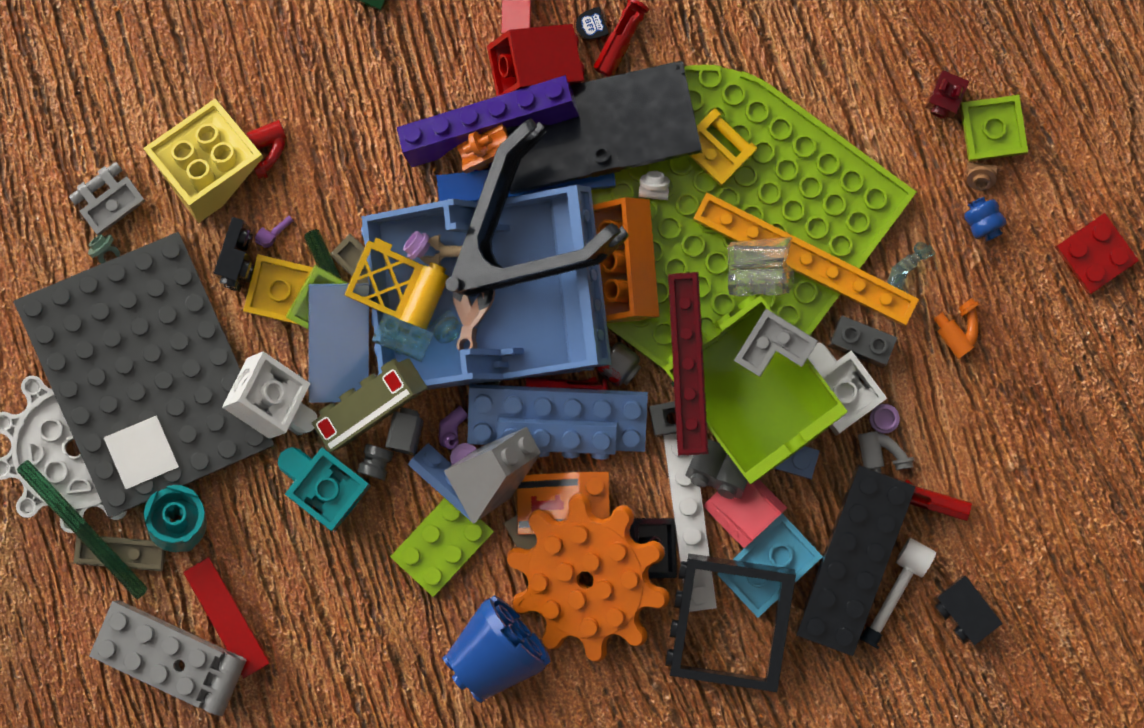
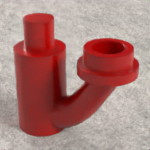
[246,120,287,179]

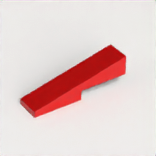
[183,556,270,679]

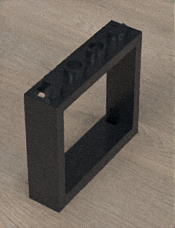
[665,553,796,692]

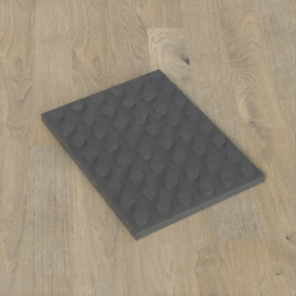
[13,232,274,519]

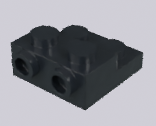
[214,217,254,292]

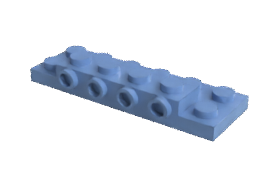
[467,384,648,460]

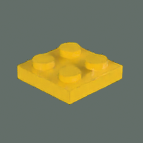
[243,254,313,326]

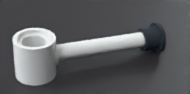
[860,537,936,649]

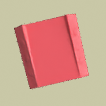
[703,480,787,548]

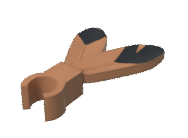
[452,290,495,351]

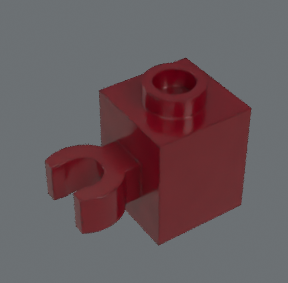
[925,70,969,120]

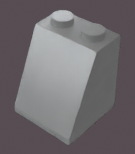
[444,427,541,523]

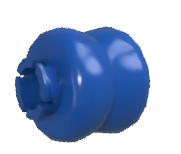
[964,196,1007,242]

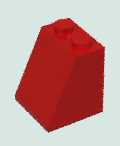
[487,24,584,96]

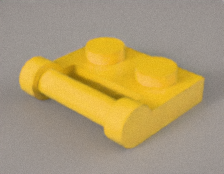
[689,108,758,186]

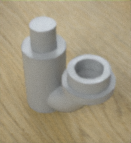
[858,431,915,473]

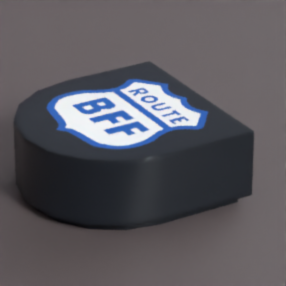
[576,7,609,41]

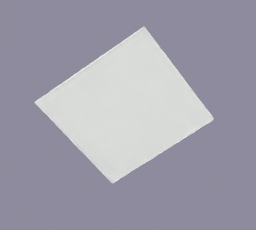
[104,415,179,489]

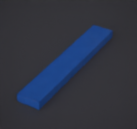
[436,170,616,202]

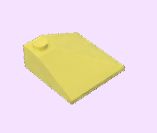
[143,99,263,223]

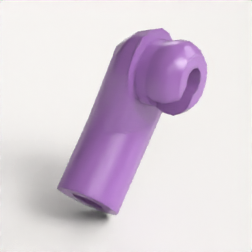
[439,405,468,449]

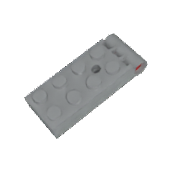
[89,600,247,716]

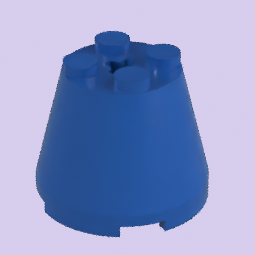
[443,595,551,703]

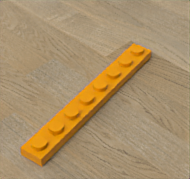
[693,192,919,327]

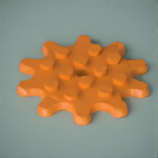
[507,493,670,662]

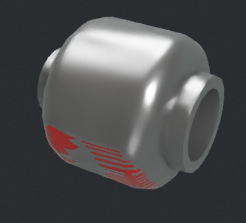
[597,342,641,386]

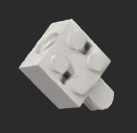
[808,342,887,436]
[222,351,317,439]

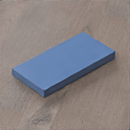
[308,283,369,403]

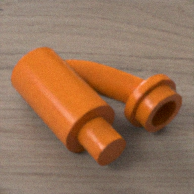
[933,298,980,359]

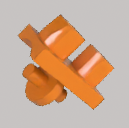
[457,124,508,174]

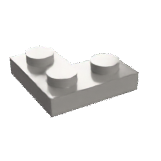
[734,309,818,377]

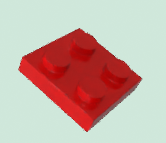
[1055,213,1139,295]

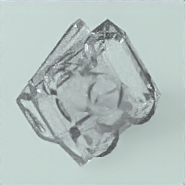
[728,237,794,296]

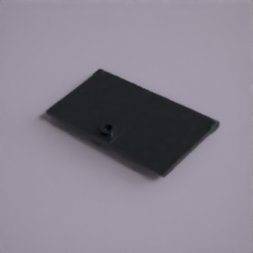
[506,61,702,194]

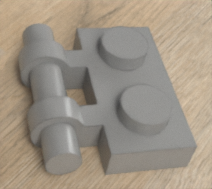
[69,162,146,235]

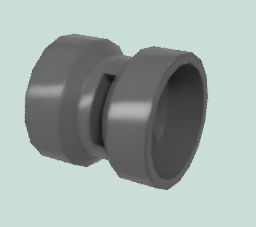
[357,444,394,481]

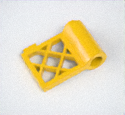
[344,238,449,332]

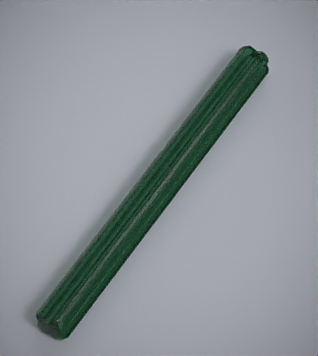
[17,460,148,599]

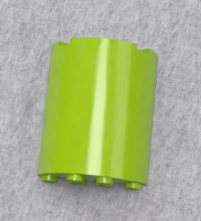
[664,295,848,484]

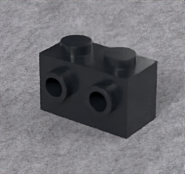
[934,576,1003,646]

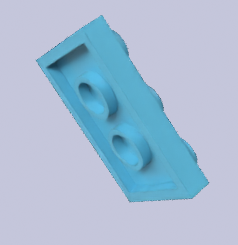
[717,513,823,618]

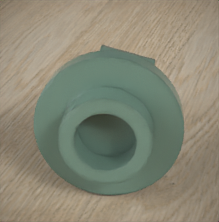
[88,234,120,264]

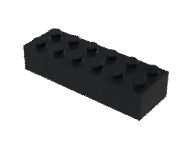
[795,464,916,656]

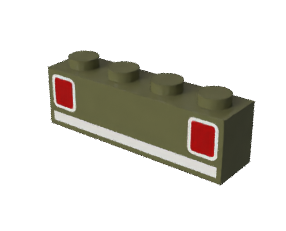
[312,358,428,453]

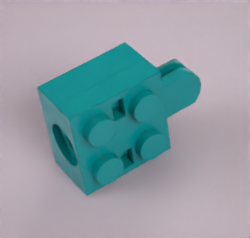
[278,447,371,532]

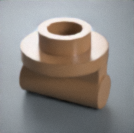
[966,162,997,190]

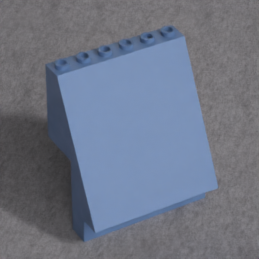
[361,185,612,390]

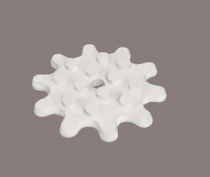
[0,376,127,533]

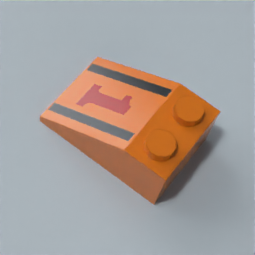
[517,472,610,535]

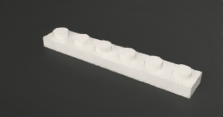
[663,433,717,612]

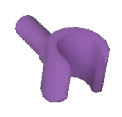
[255,216,293,248]

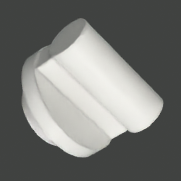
[638,171,670,200]

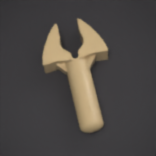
[420,234,462,266]

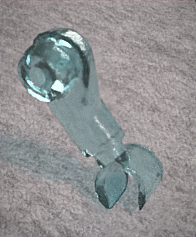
[887,242,936,292]

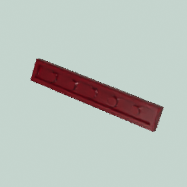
[668,272,709,456]

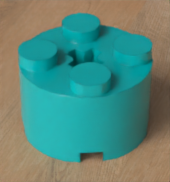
[144,485,207,552]

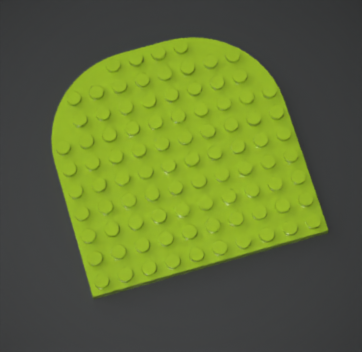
[591,65,917,372]

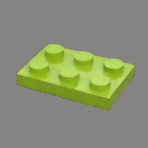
[390,498,494,597]

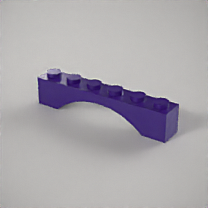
[397,75,579,168]

